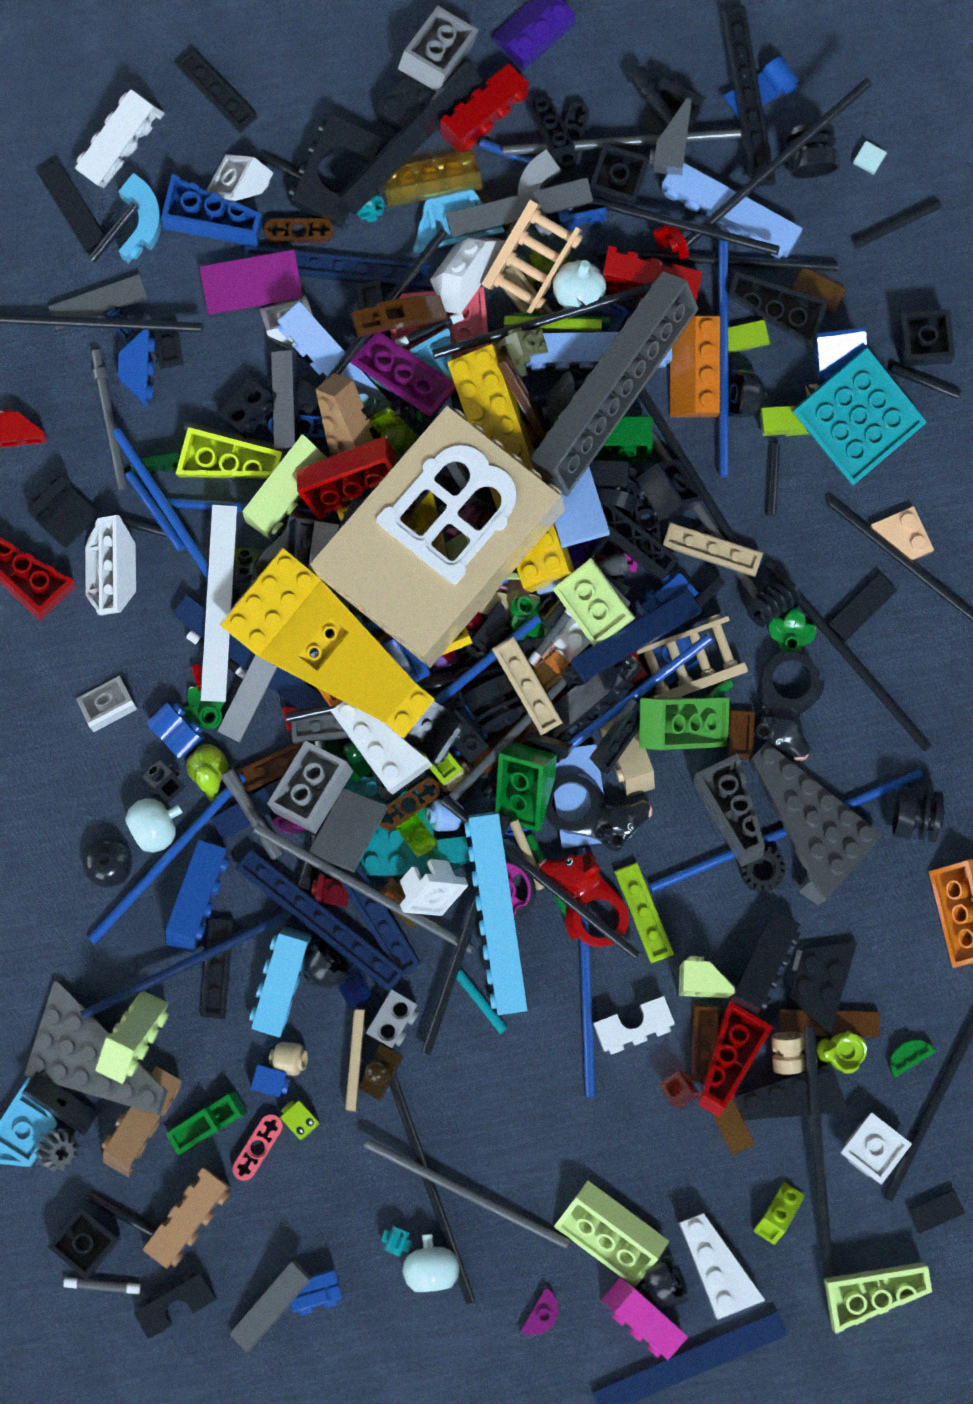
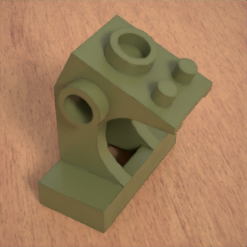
[491,328,549,378]

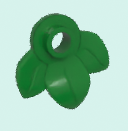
[510,595,544,640]
[768,607,816,652]
[184,687,225,729]

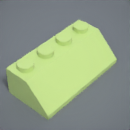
[242,435,327,539]
[554,1181,669,1287]

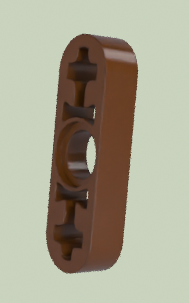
[264,218,334,243]
[379,779,440,830]

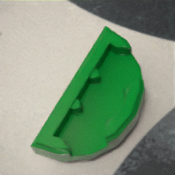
[890,1040,937,1078]

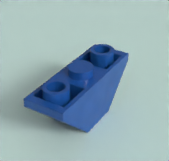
[118,330,155,406]

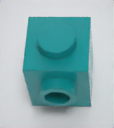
[433,836,470,870]

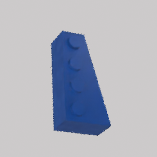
[161,174,263,246]
[166,840,230,954]

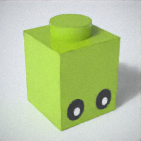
[280,1101,320,1141]

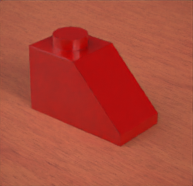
[0,409,47,448]

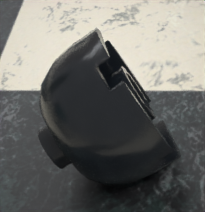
[728,369,767,418]
[82,838,133,888]
[302,938,351,988]
[642,1254,688,1308]

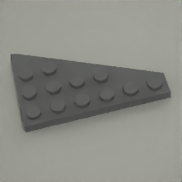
[750,742,882,903]
[24,981,168,1115]

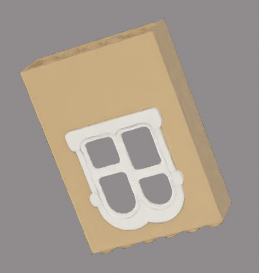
[310,406,565,668]

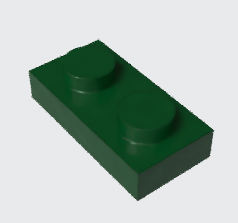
[131,452,180,477]

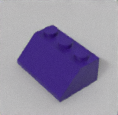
[491,0,576,71]

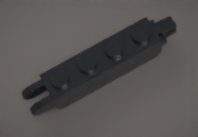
[531,655,642,747]

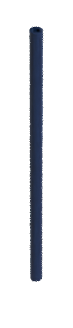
[80,910,294,1020]

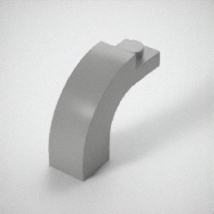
[518,150,561,240]

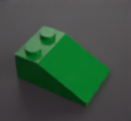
[495,742,557,832]

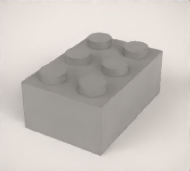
[398,6,478,92]
[267,741,353,834]

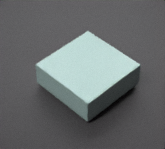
[854,141,887,175]

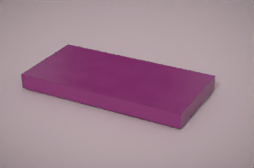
[199,250,303,315]

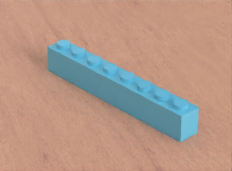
[464,811,527,1015]

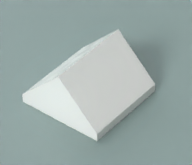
[76,676,137,732]

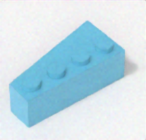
[249,926,313,1037]

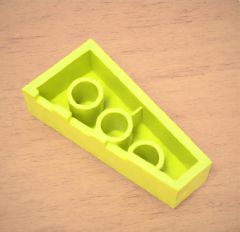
[176,427,285,478]

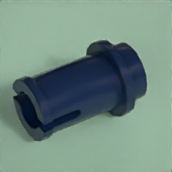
[104,308,135,339]

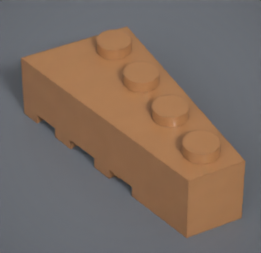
[315,373,376,457]
[143,1168,230,1269]

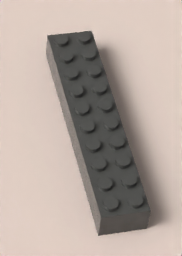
[530,272,698,497]

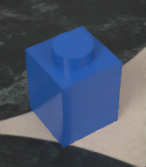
[250,1065,291,1098]

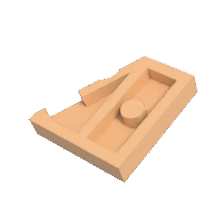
[870,506,934,561]

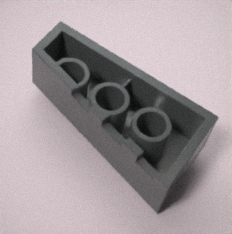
[694,753,765,867]

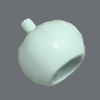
[553,260,606,308]
[125,798,183,853]
[403,1234,459,1292]

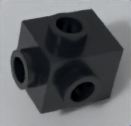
[142,760,186,803]

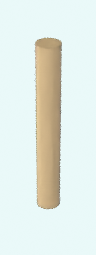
[509,819,544,890]

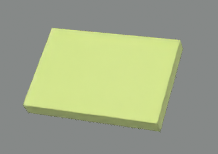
[552,558,635,646]

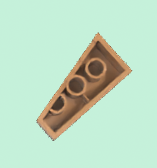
[102,1066,182,1178]

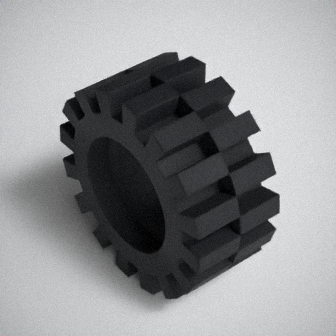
[740,847,786,892]

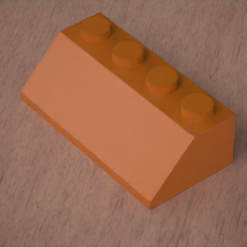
[670,316,720,417]
[929,860,973,968]

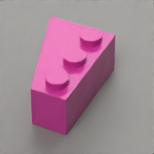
[601,1277,688,1360]

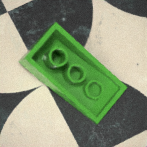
[639,697,730,750]

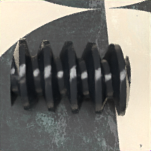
[746,578,801,627]

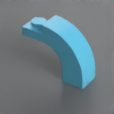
[118,173,162,263]

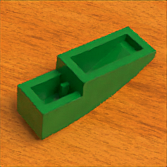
[166,1092,248,1155]

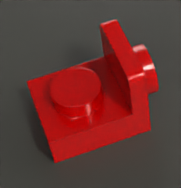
[653,226,689,260]

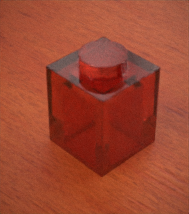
[659,1071,700,1109]

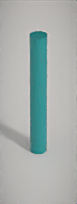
[456,969,508,1034]

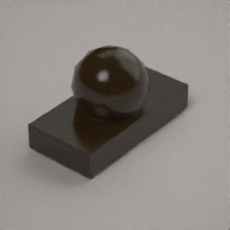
[358,1044,404,1100]

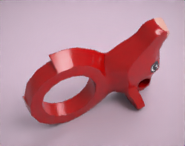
[536,852,629,948]

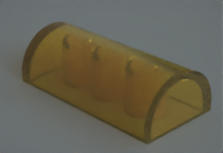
[383,151,482,208]

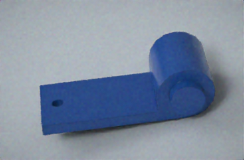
[723,56,799,119]

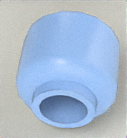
[426,799,464,831]

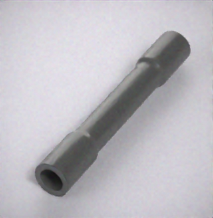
[220,768,284,860]

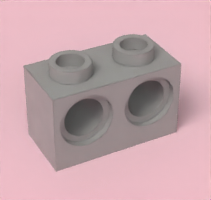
[366,990,419,1049]

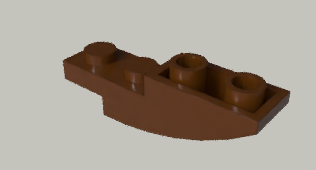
[351,295,448,337]

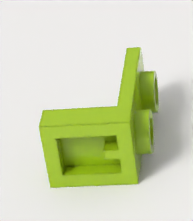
[753,1183,805,1245]

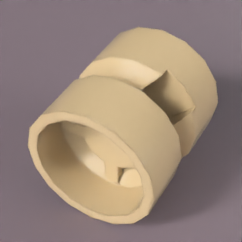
[771,1031,806,1074]

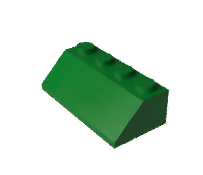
[554,414,653,463]

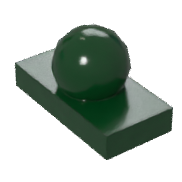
[322,738,372,783]

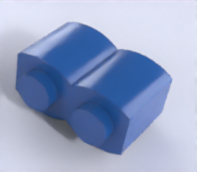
[147,702,205,758]

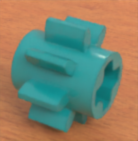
[357,193,384,222]
[380,1226,412,1257]

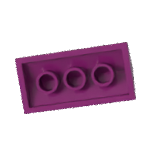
[350,332,456,417]

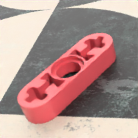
[233,1115,283,1181]

